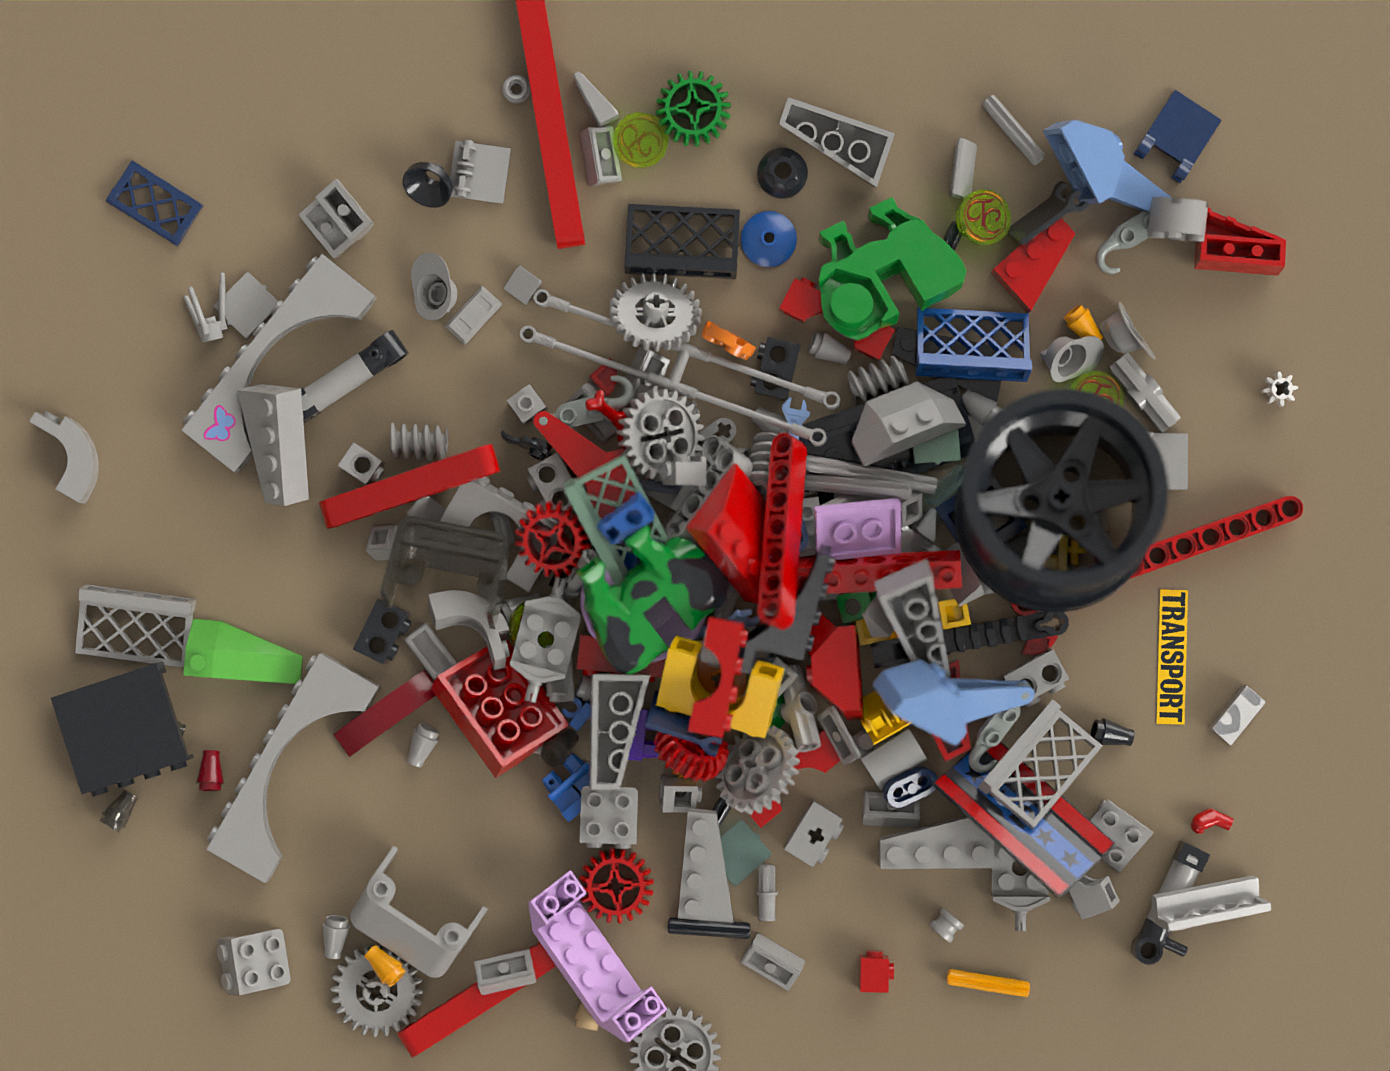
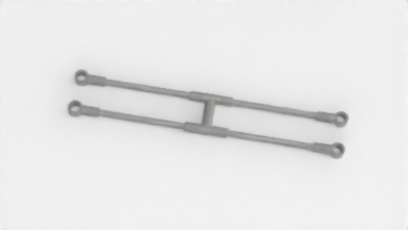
[520,289,840,447]

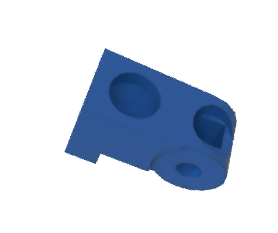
[597,492,654,545]

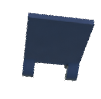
[1133,90,1222,184]
[645,690,723,756]

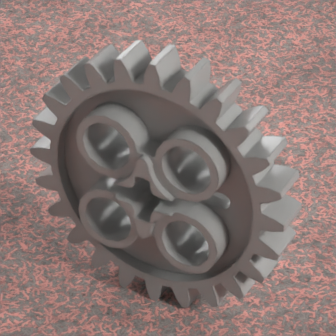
[617,389,705,481]
[715,726,800,815]
[630,1006,721,1071]

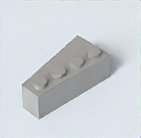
[779,97,895,187]
[237,384,309,506]
[875,559,950,678]
[589,674,650,790]
[878,815,994,869]

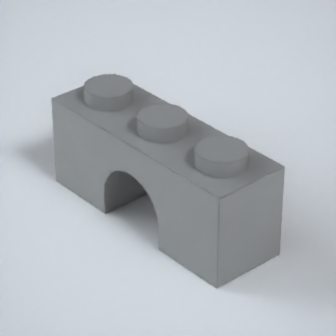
[1069,874,1120,920]

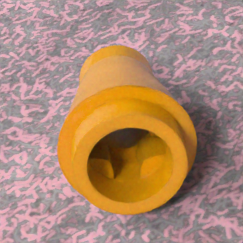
[1064,304,1103,340]
[364,945,406,987]

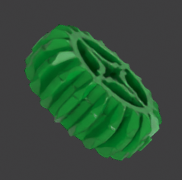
[656,71,731,147]

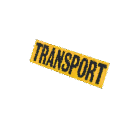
[1157,589,1188,725]

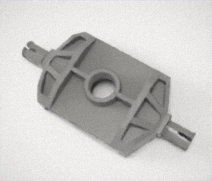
[510,577,581,703]
[992,841,1050,931]

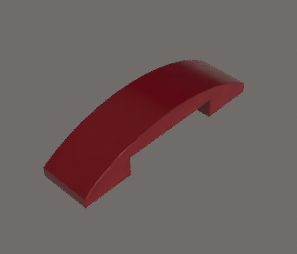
[333,669,436,757]

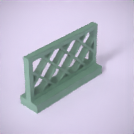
[563,454,669,585]

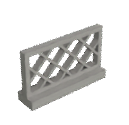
[75,584,197,667]
[978,699,1102,830]

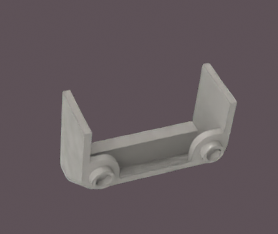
[350,846,488,978]

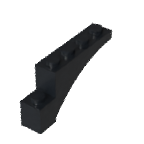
[739,544,835,675]

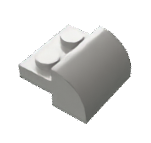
[299,179,374,258]
[851,726,928,790]

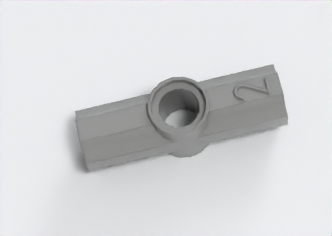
[1108,353,1181,433]
[781,665,821,752]

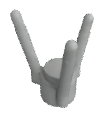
[184,272,227,343]

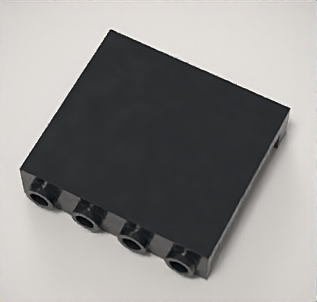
[51,662,194,797]

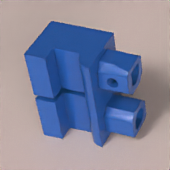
[542,753,589,822]

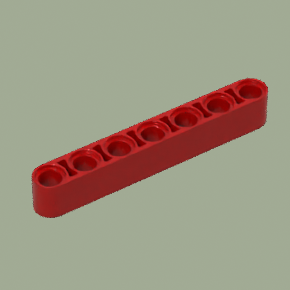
[758,432,807,630]
[318,444,500,529]
[397,941,556,1058]

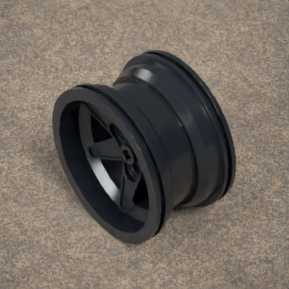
[954,389,1169,612]

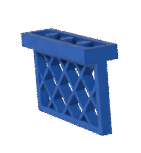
[915,307,1032,382]

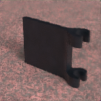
[1005,181,1089,245]

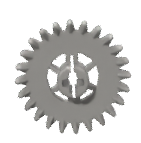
[609,273,702,351]
[330,944,424,1037]

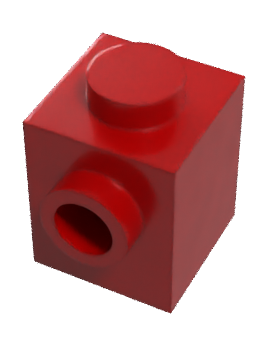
[859,950,894,993]

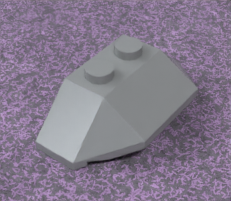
[851,382,966,466]

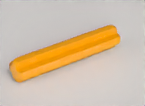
[946,969,1030,997]

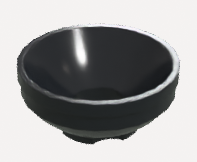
[757,148,808,199]
[402,162,453,208]

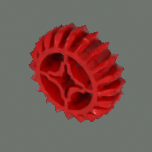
[515,501,592,578]
[653,731,730,782]
[579,847,654,924]

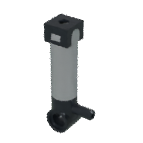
[301,330,409,423]
[1131,840,1210,965]

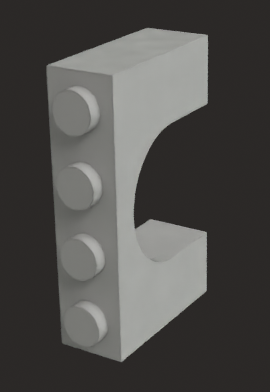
[432,477,567,592]

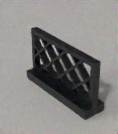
[624,204,740,279]

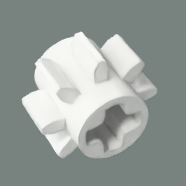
[1261,372,1298,407]

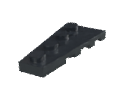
[892,327,1007,402]

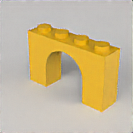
[656,635,785,739]

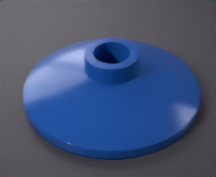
[741,211,797,267]

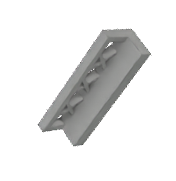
[1151,875,1271,931]

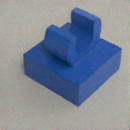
[562,697,590,731]

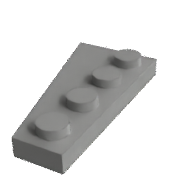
[678,808,734,923]

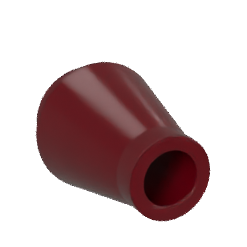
[196,750,224,791]

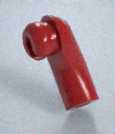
[1191,809,1234,834]

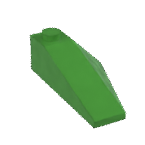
[183,619,303,684]

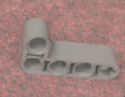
[665,435,753,547]

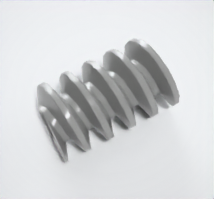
[847,356,909,405]
[389,423,449,461]
[748,432,779,496]

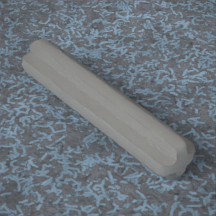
[982,95,1045,165]

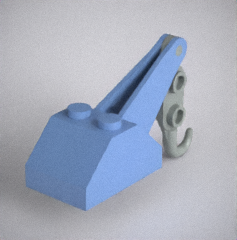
[1042,120,1173,274]
[873,660,1035,773]

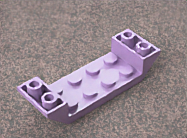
[528,870,668,1043]

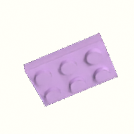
[814,498,901,560]

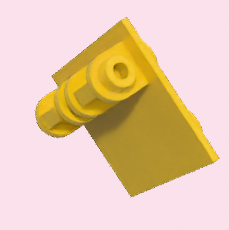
[860,690,911,745]

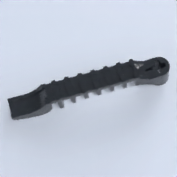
[870,612,1069,668]

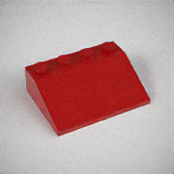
[686,463,782,604]
[431,639,569,778]

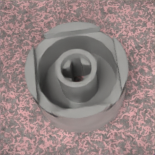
[1147,197,1208,242]

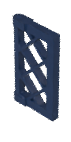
[106,160,204,246]

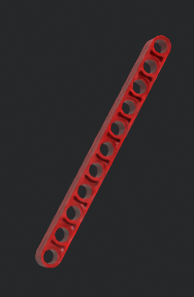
[516,0,586,249]
[1009,496,1303,616]

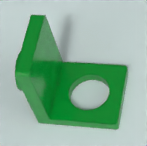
[836,591,877,624]

